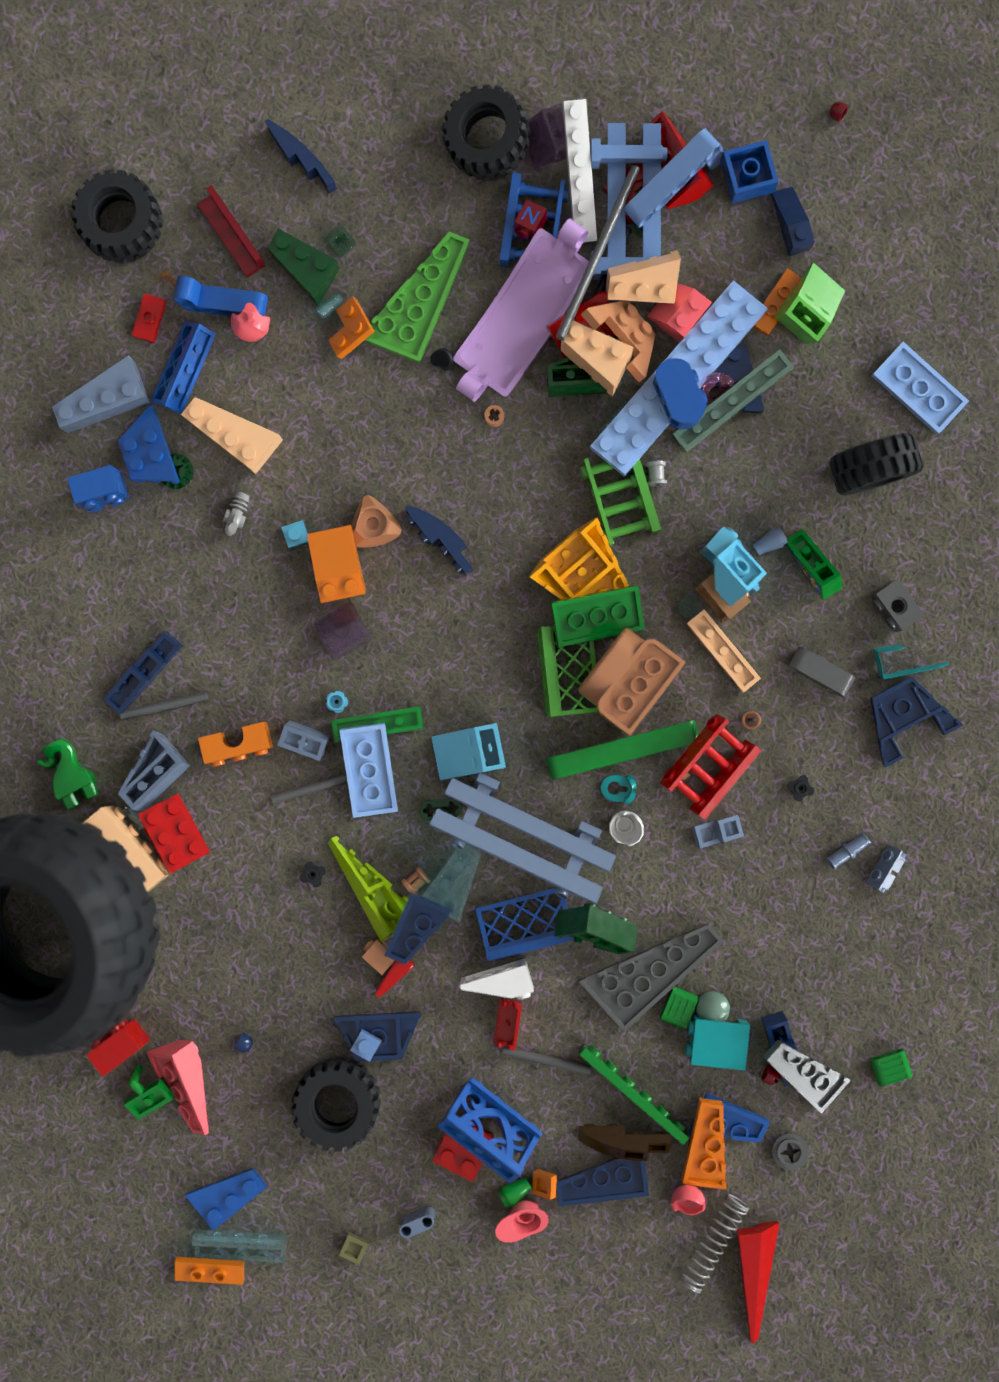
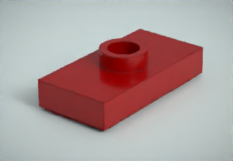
[132,293,167,343]

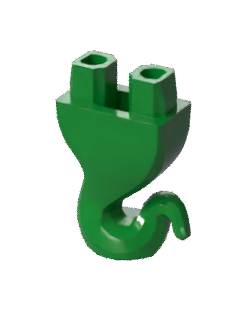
[37,738,99,810]

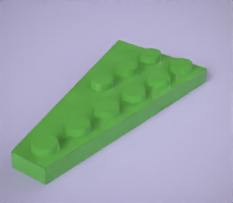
[364,232,470,364]

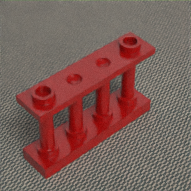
[659,713,762,820]

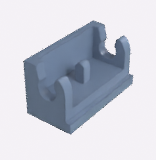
[277,720,331,761]

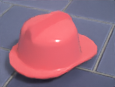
[495,1200,549,1242]

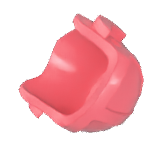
[231,303,270,342]

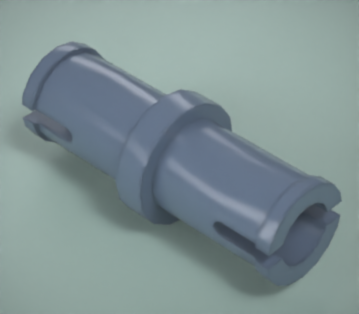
[826,833,871,870]

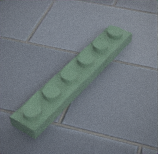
[673,349,794,453]

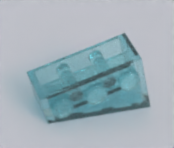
[423,843,481,923]

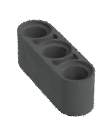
[788,647,855,698]

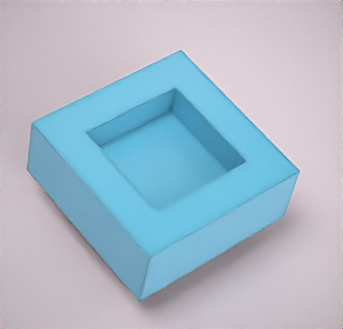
[281,520,308,549]

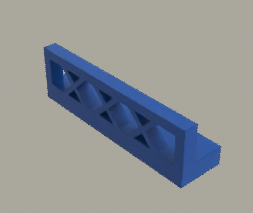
[150,321,216,414]

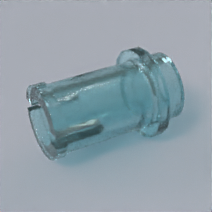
[316,292,345,319]
[122,805,144,831]

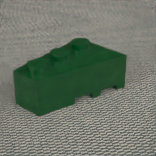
[267,228,340,306]
[547,357,615,397]
[554,903,637,954]

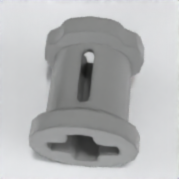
[646,461,667,487]

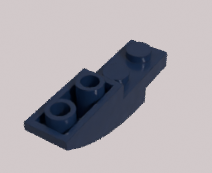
[405,505,473,576]

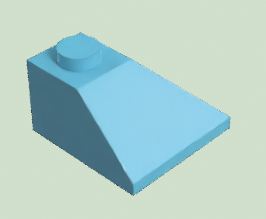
[714,540,767,606]

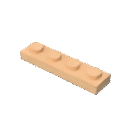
[686,609,761,693]

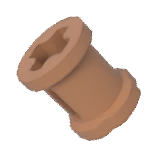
[401,866,431,894]

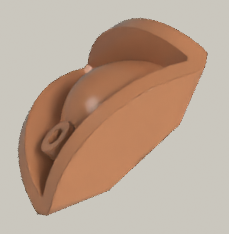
[352,495,402,548]

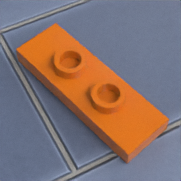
[753,268,801,336]
[175,1257,244,1285]

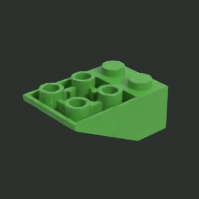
[774,263,845,345]

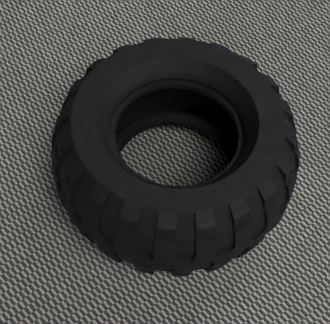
[0,813,159,1058]

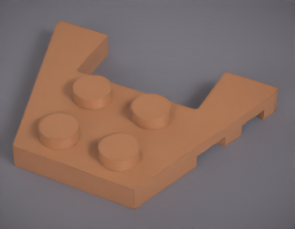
[581,300,656,382]

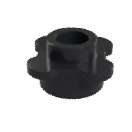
[788,775,814,802]
[300,862,326,887]

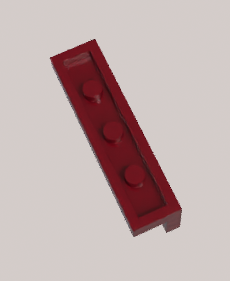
[197,185,265,278]

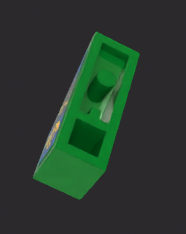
[786,529,842,600]

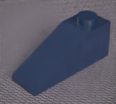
[771,187,815,256]

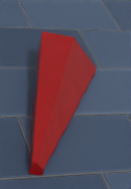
[736,1221,779,1343]

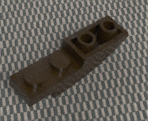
[578,1124,671,1162]

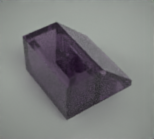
[527,103,567,170]

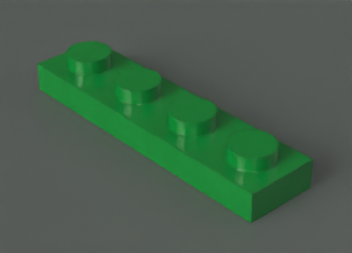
[331,706,424,743]

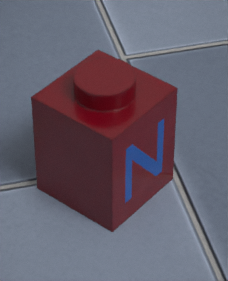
[514,200,547,240]

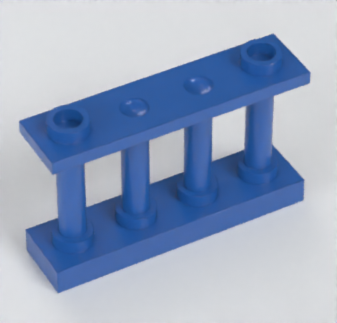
[500,173,569,268]

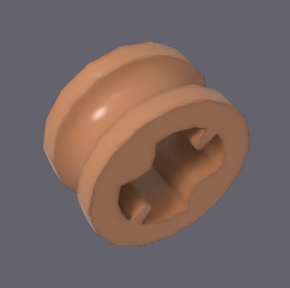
[484,405,504,427]

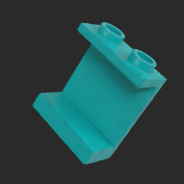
[685,1014,750,1070]

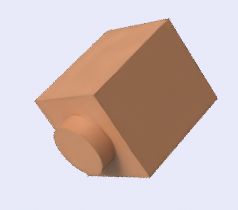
[362,937,395,975]

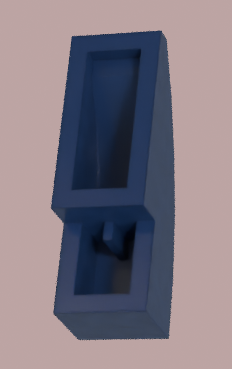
[761,1011,797,1087]

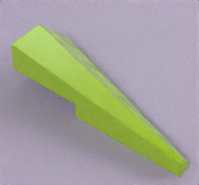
[328,836,408,943]

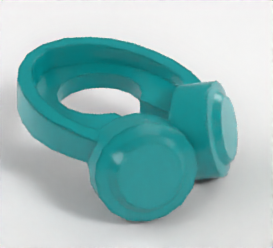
[601,775,637,805]

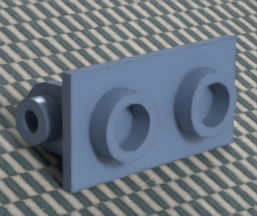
[866,845,906,893]

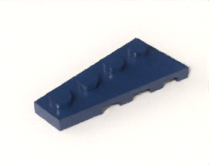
[556,1158,649,1206]

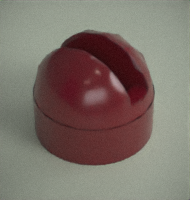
[830,101,849,122]
[761,1065,781,1085]

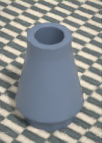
[753,527,788,556]

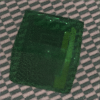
[323,225,357,258]

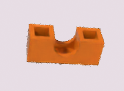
[198,722,273,767]

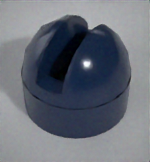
[234,1032,253,1053]

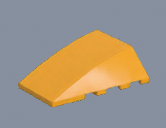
[529,517,629,600]

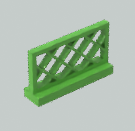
[537,626,597,717]

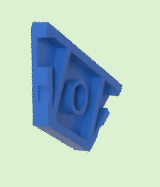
[118,406,180,484]

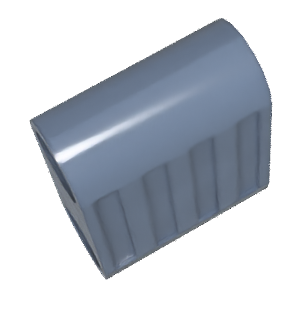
[399,1207,435,1238]

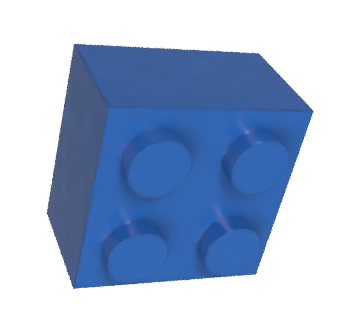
[720,140,779,204]
[67,465,130,513]

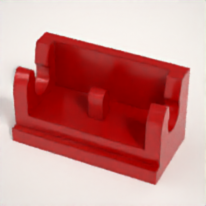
[493,998,522,1050]

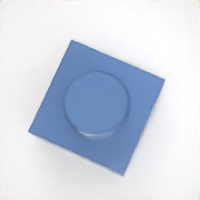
[350,1029,382,1062]

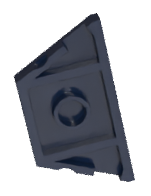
[334,1011,421,1062]

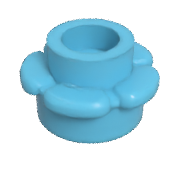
[326,691,348,713]

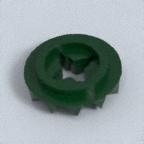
[161,453,194,489]

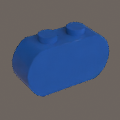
[653,358,707,429]

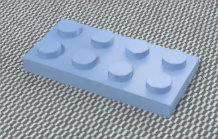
[872,342,969,435]
[339,723,398,818]

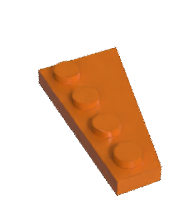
[681,1098,727,1190]

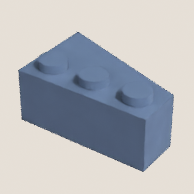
[118,731,191,812]

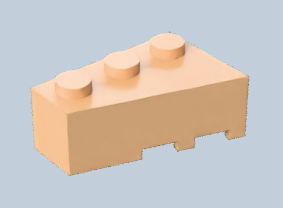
[561,321,633,396]

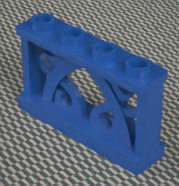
[437,1078,543,1183]

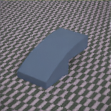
[691,815,744,848]

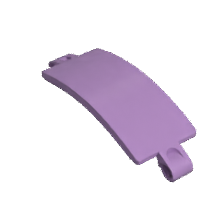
[453,219,589,402]

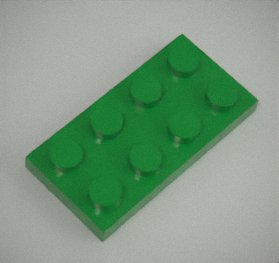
[550,585,645,647]

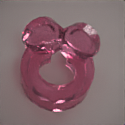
[701,372,734,404]

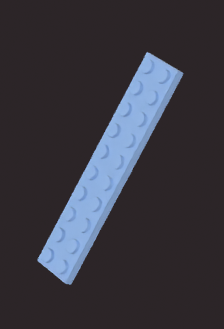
[590,280,768,476]

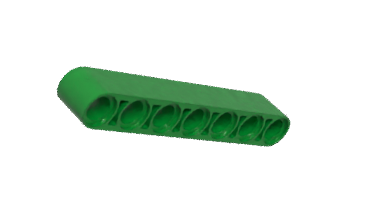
[546,720,699,780]

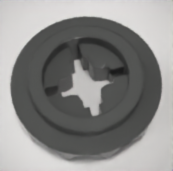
[772,1133,808,1170]

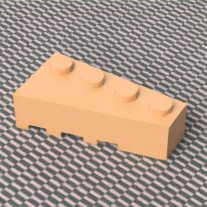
[181,397,283,474]
[83,805,169,892]

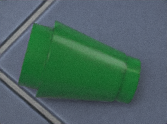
[497,1177,532,1208]

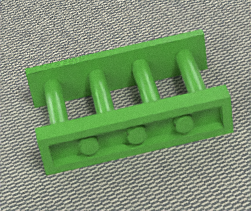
[580,458,661,547]

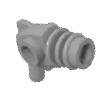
[222,492,250,536]

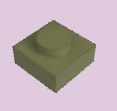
[339,1232,369,1265]

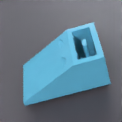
[431,723,506,780]

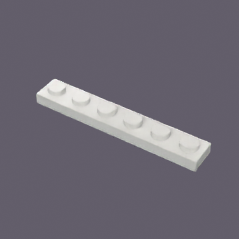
[562,99,597,242]

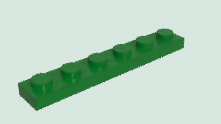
[579,1044,689,1145]

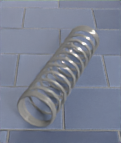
[679,1194,749,1293]

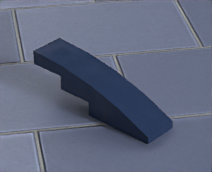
[265,119,337,194]
[103,631,183,715]

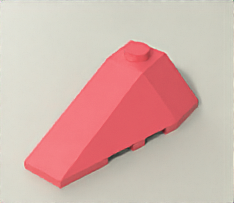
[147,1040,209,1135]

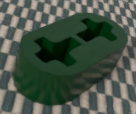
[420,798,462,820]

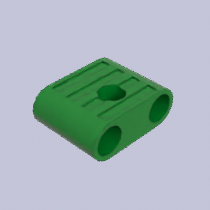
[660,986,698,1030]
[870,1049,913,1087]

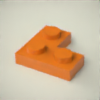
[328,296,375,359]

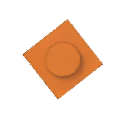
[532,1169,557,1200]

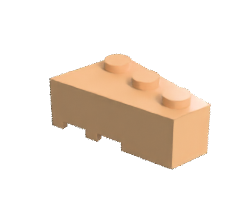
[605,250,681,303]

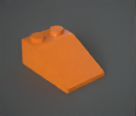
[307,525,366,603]

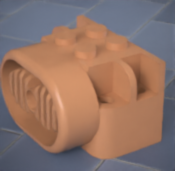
[578,628,686,736]

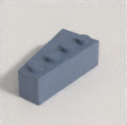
[52,355,150,433]

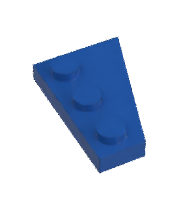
[688,1093,770,1142]
[185,1168,267,1231]

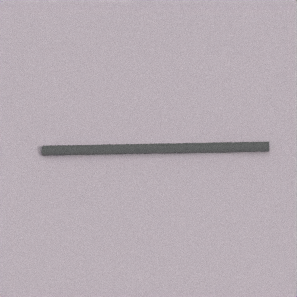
[556,165,640,340]

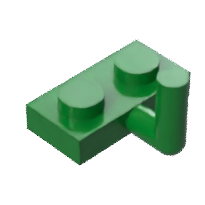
[124,1065,174,1120]

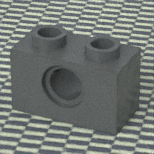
[871,579,924,632]

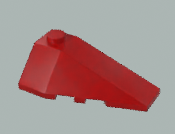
[650,111,714,209]

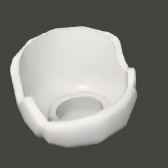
[609,811,644,846]

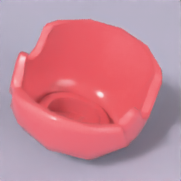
[670,1185,705,1215]

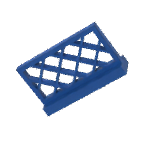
[475,888,574,962]

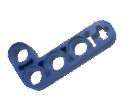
[173,276,268,316]

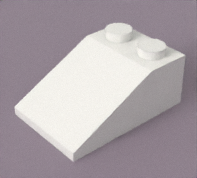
[460,958,534,1000]

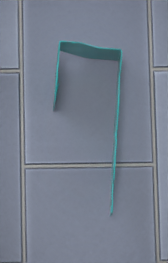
[873,644,950,679]

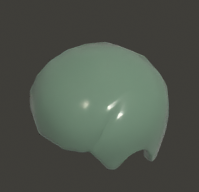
[696,991,730,1022]

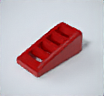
[375,960,415,998]

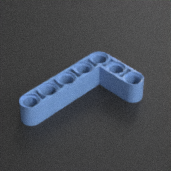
[624,129,724,227]

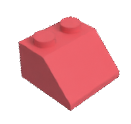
[647,283,712,343]

